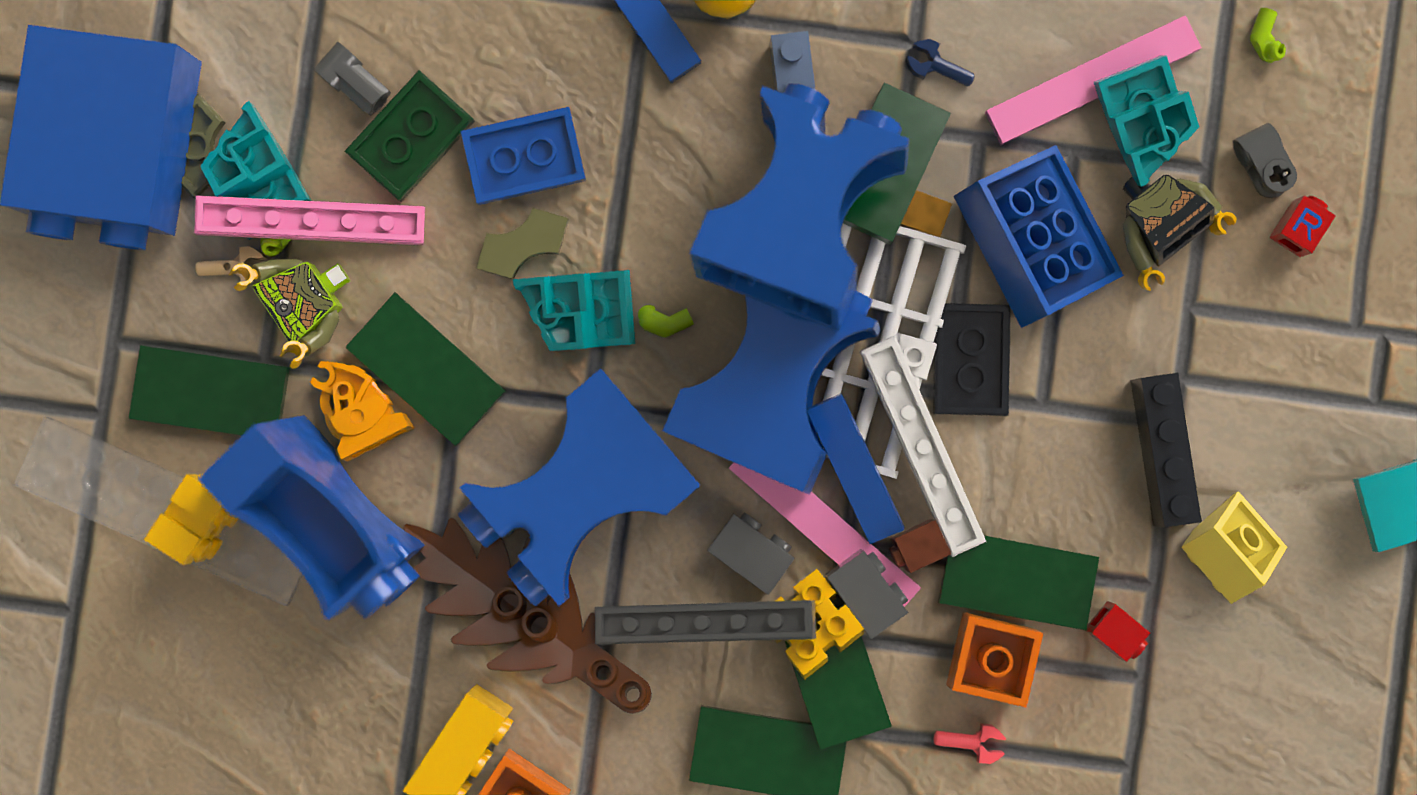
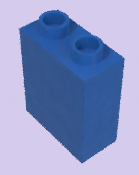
[0,25,202,250]

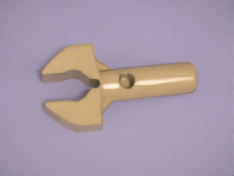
[195,246,268,285]

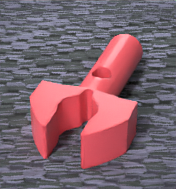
[933,723,1006,764]

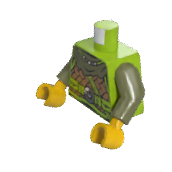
[228,259,350,369]

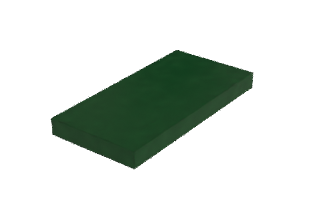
[843,83,951,245]
[345,292,506,446]
[128,345,290,436]
[938,535,1100,631]
[689,705,847,795]

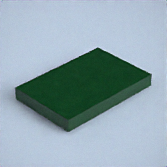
[344,70,475,202]
[785,636,892,750]

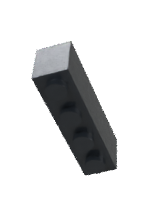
[1130,372,1202,528]

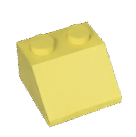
[1181,491,1287,604]

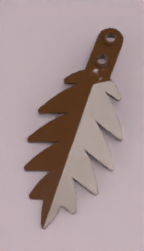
[403,518,652,714]

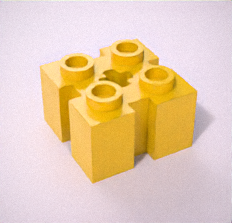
[144,474,239,565]
[774,569,864,680]

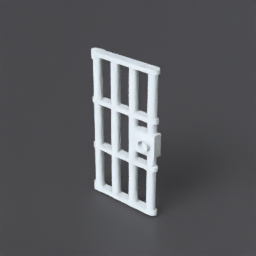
[817,224,966,479]

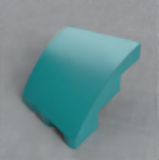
[1093,55,1200,187]
[200,101,311,240]
[513,270,636,351]
[1353,459,1417,552]

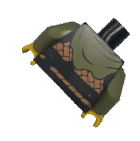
[1123,175,1237,291]

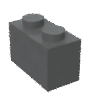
[707,512,795,595]
[825,549,908,639]

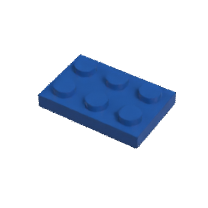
[461,107,586,205]

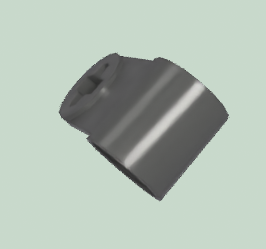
[1232,123,1297,198]

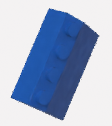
[953,145,1124,328]

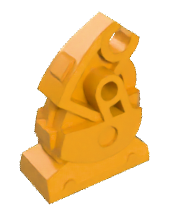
[310,361,415,461]

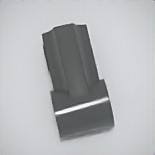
[313,42,391,116]

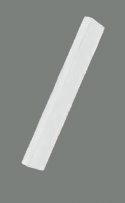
[859,336,986,557]

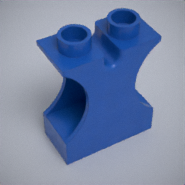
[690,84,910,331]
[662,291,881,495]
[458,369,701,606]
[198,415,425,621]

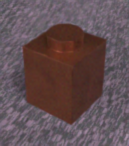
[889,519,951,573]

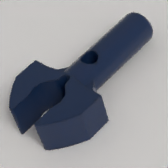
[906,39,975,86]

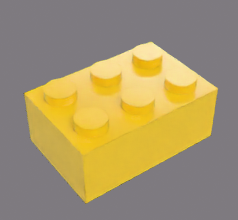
[403,684,514,795]

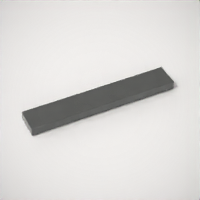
[595,600,816,644]

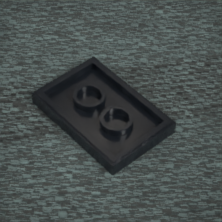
[933,303,1011,416]

